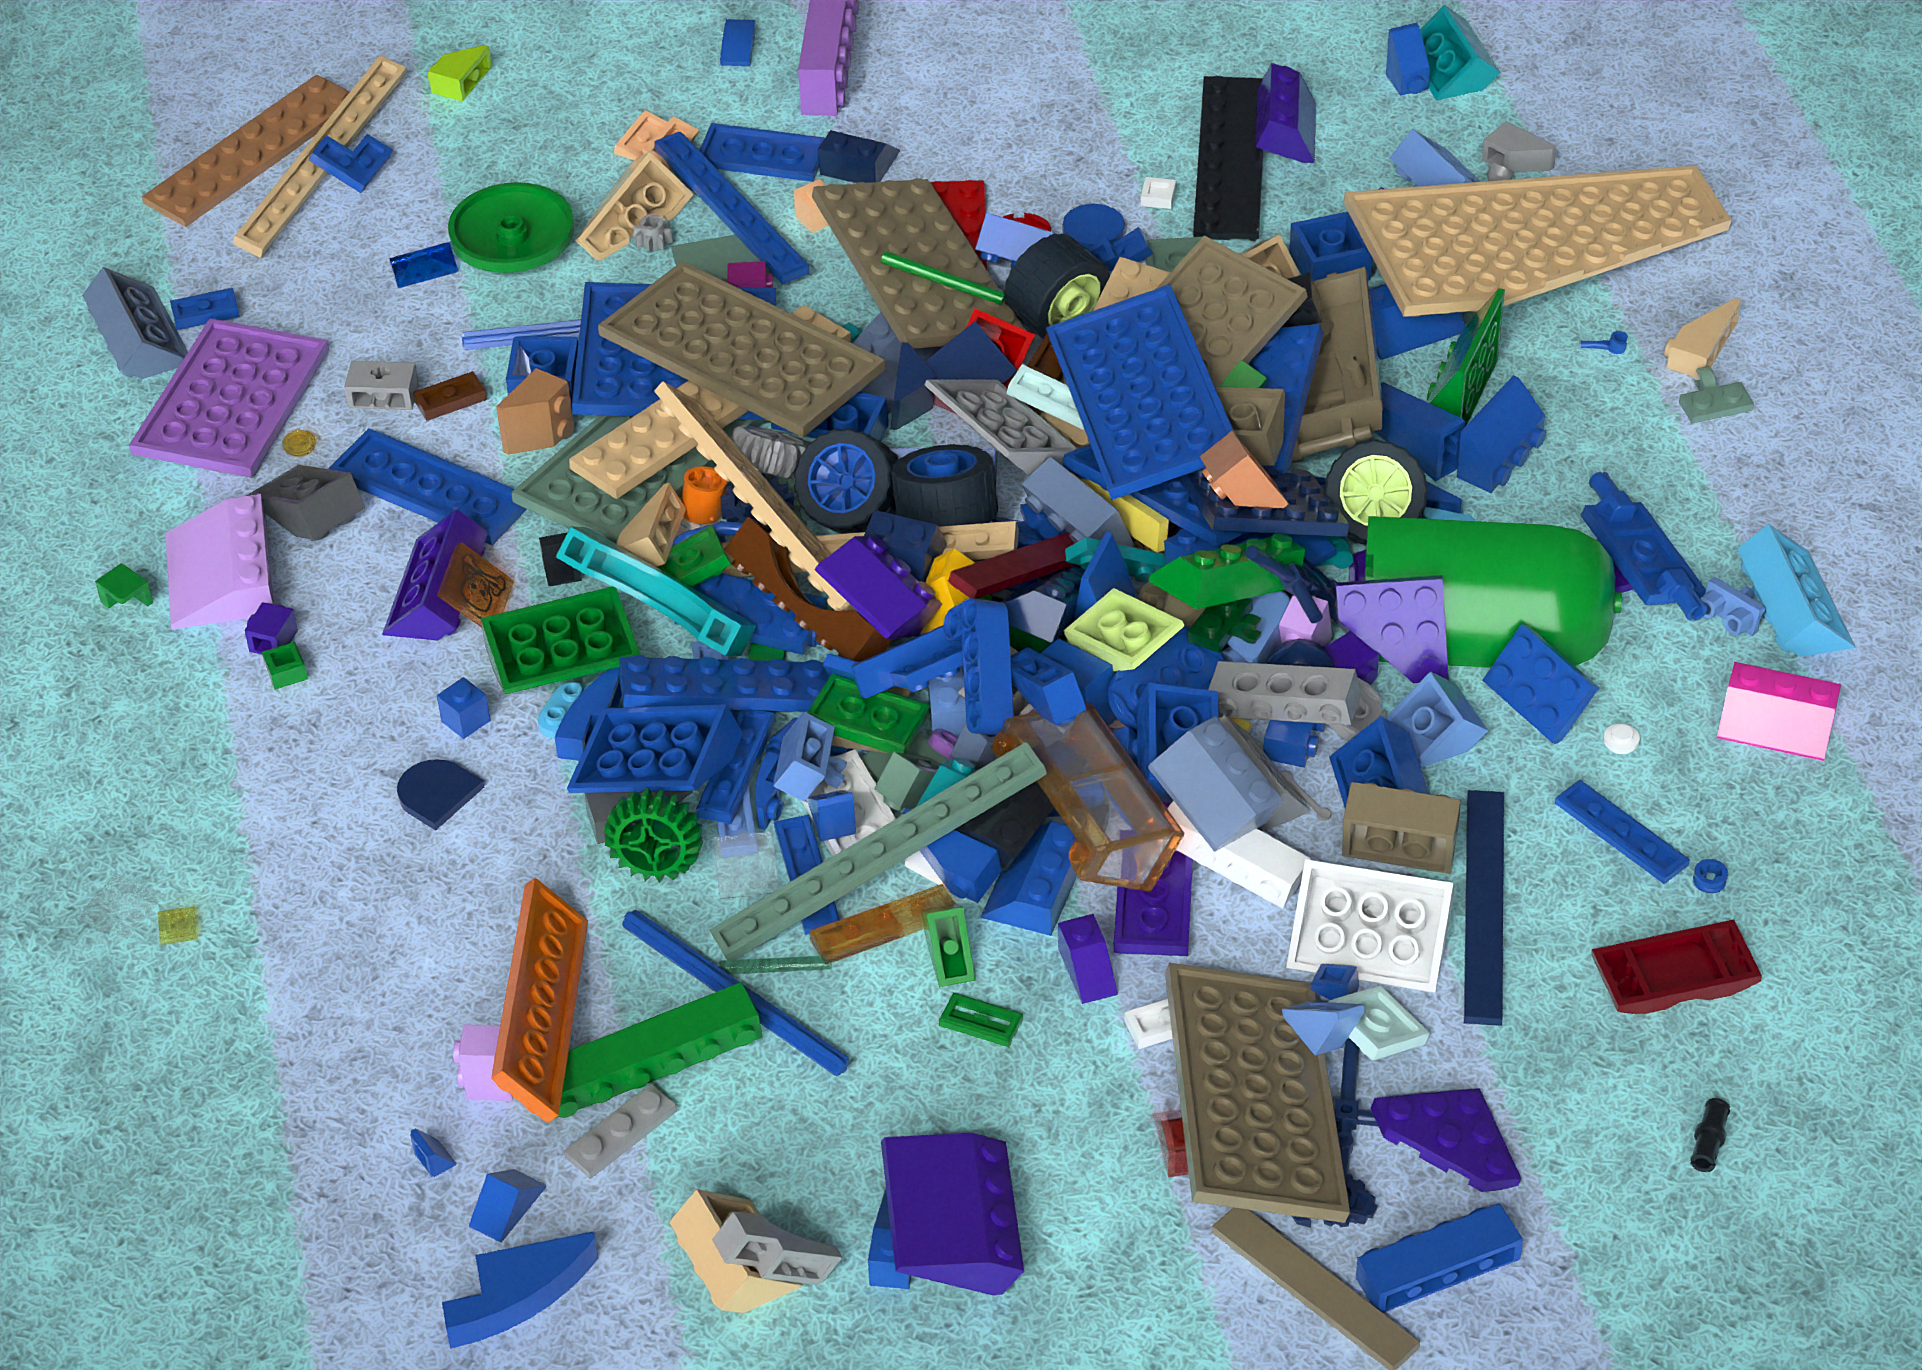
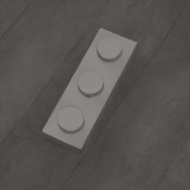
[564,1084,677,1179]

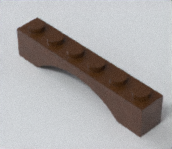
[724,517,893,662]

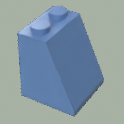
[1222,591,1291,664]

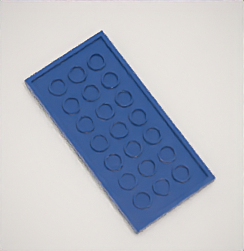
[1046,284,1234,500]

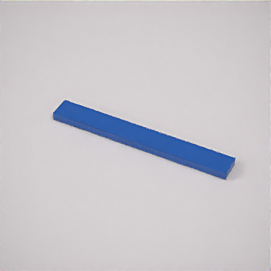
[654,131,809,284]

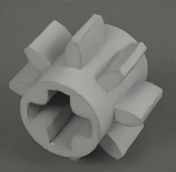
[633,215,673,252]

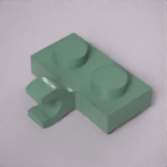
[1679,366,1754,424]

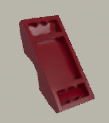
[1591,919,1762,1014]

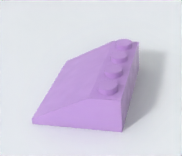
[165,494,274,629]

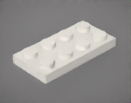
[801,749,907,859]

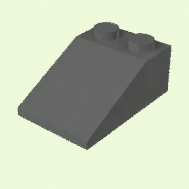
[246,465,365,541]

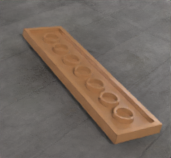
[142,74,350,227]

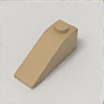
[1664,298,1741,379]
[616,483,686,567]

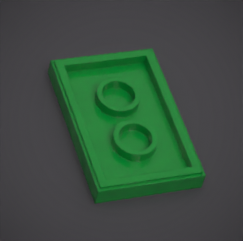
[807,674,930,754]

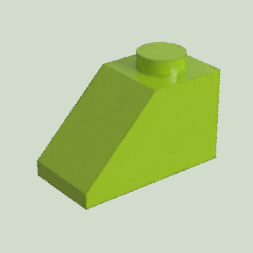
[428,45,492,102]

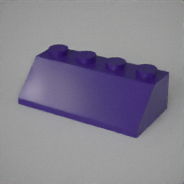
[382,509,488,641]

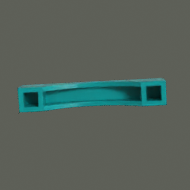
[556,527,757,656]

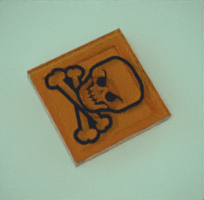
[437,542,514,628]

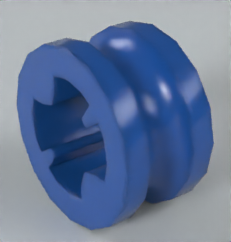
[1693,859,1728,894]

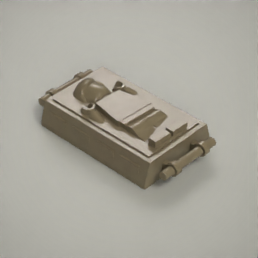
[1291,267,1384,463]

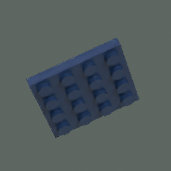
[1179,467,1349,537]

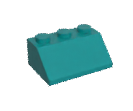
[1420,5,1501,100]

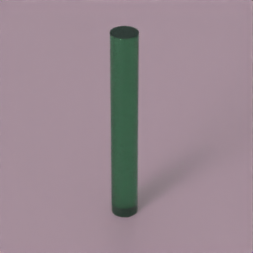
[719,955,832,975]

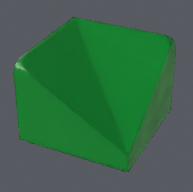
[262,642,308,690]

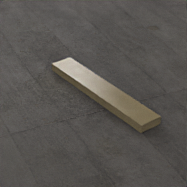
[1212,1208,1420,1370]

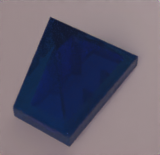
[389,242,459,288]

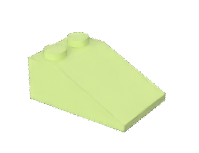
[1064,588,1184,671]

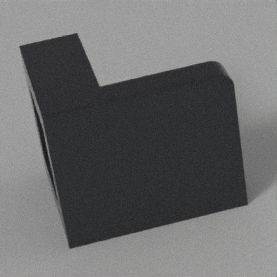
[539,532,582,586]

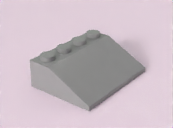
[925,380,1077,476]

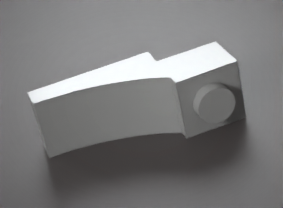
[712,1211,843,1285]

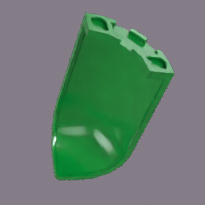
[1361,516,1622,668]

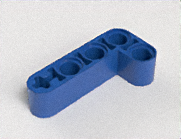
[943,598,1014,737]

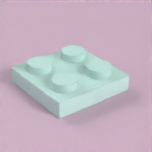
[1328,986,1430,1061]

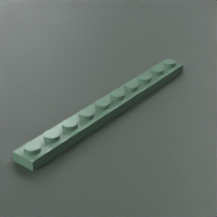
[709,741,1047,963]

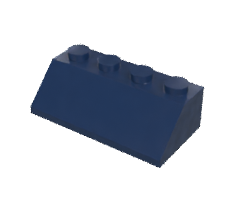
[1001,566,1085,643]

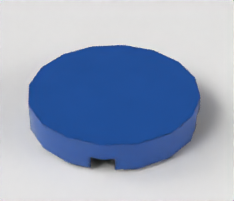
[1062,203,1125,249]

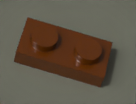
[413,371,487,421]

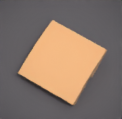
[614,110,699,169]

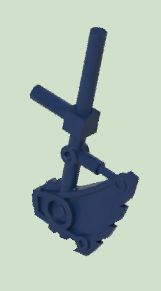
[1245,546,1357,636]
[1292,1037,1378,1228]

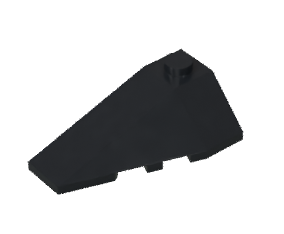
[954,742,1088,872]

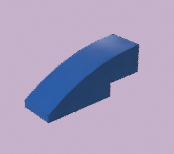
[555,667,622,761]

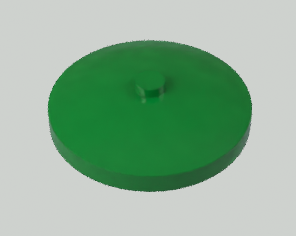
[448,182,574,273]

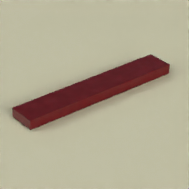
[948,532,1076,599]

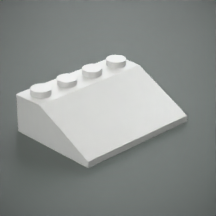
[1286,860,1454,993]

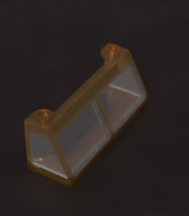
[990,702,1185,892]

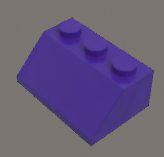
[1255,63,1316,163]
[814,535,942,639]

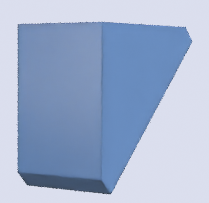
[1282,1001,1365,1056]

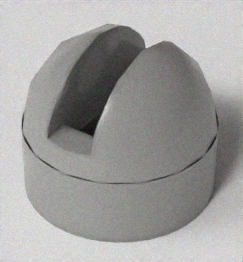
[1487,163,1515,181]

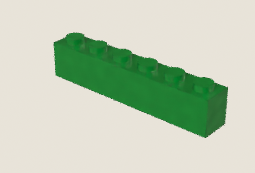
[556,982,763,1118]

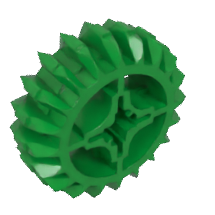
[604,787,703,883]

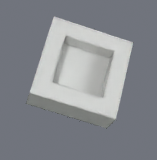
[1141,177,1176,209]

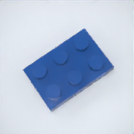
[1482,624,1600,744]

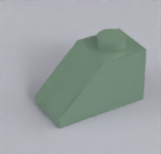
[874,752,940,811]

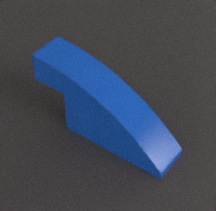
[442,1231,598,1349]

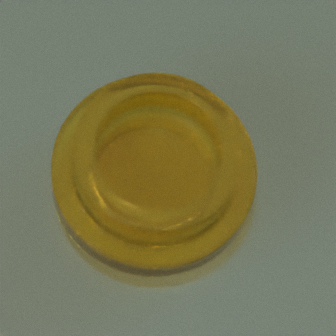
[282,430,316,457]

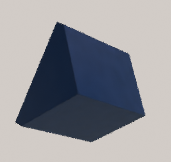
[890,342,937,430]

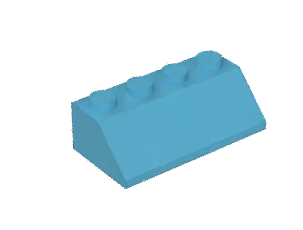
[1737,524,1856,657]

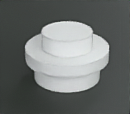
[1603,723,1640,754]

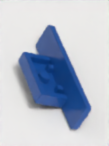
[851,625,963,698]

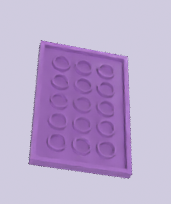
[129,318,329,478]

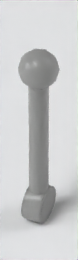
[1281,770,1331,821]

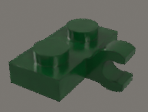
[1188,598,1261,653]

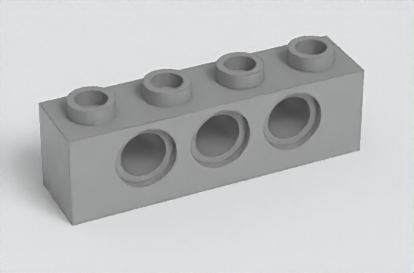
[1208,661,1361,725]

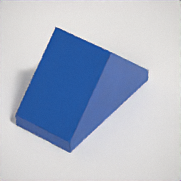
[807,790,856,842]
[469,1169,546,1243]

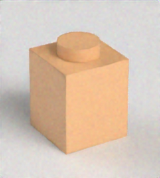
[794,179,829,233]

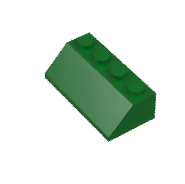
[1149,534,1305,609]

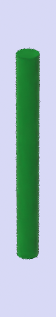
[880,251,1006,305]

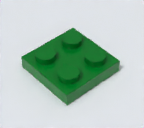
[657,525,731,588]

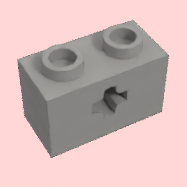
[344,361,419,410]

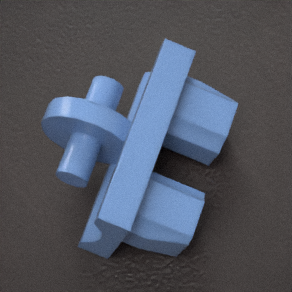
[1700,577,1766,636]

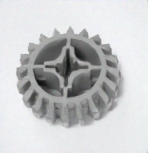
[730,425,810,479]

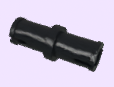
[1690,1098,1730,1172]

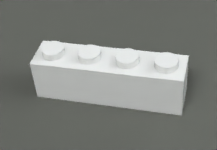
[1155,801,1311,908]

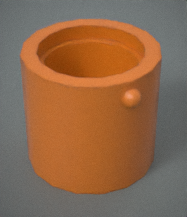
[681,466,727,524]

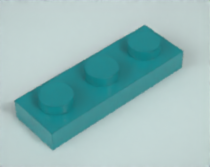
[1065,537,1166,581]

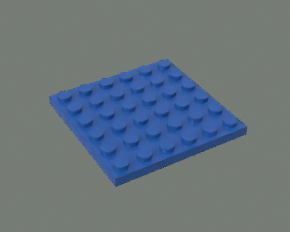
[572,282,776,420]

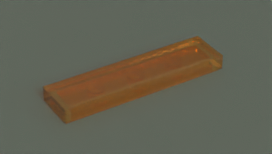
[810,884,956,965]

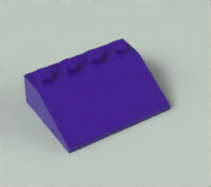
[881,1133,1024,1296]

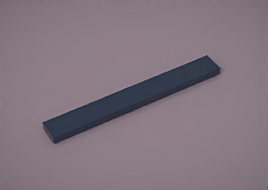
[1463,790,1504,1026]

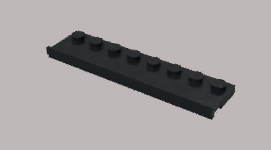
[1193,75,1265,241]

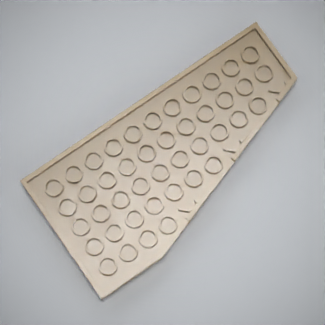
[1343,165,1731,317]

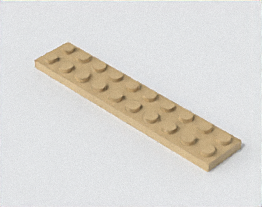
[569,305,851,499]
[654,381,858,612]

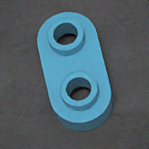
[538,682,587,738]

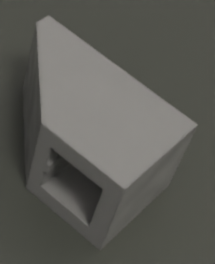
[1482,121,1556,173]

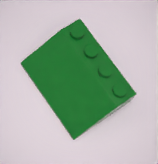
[1427,288,1505,426]
[480,586,641,695]

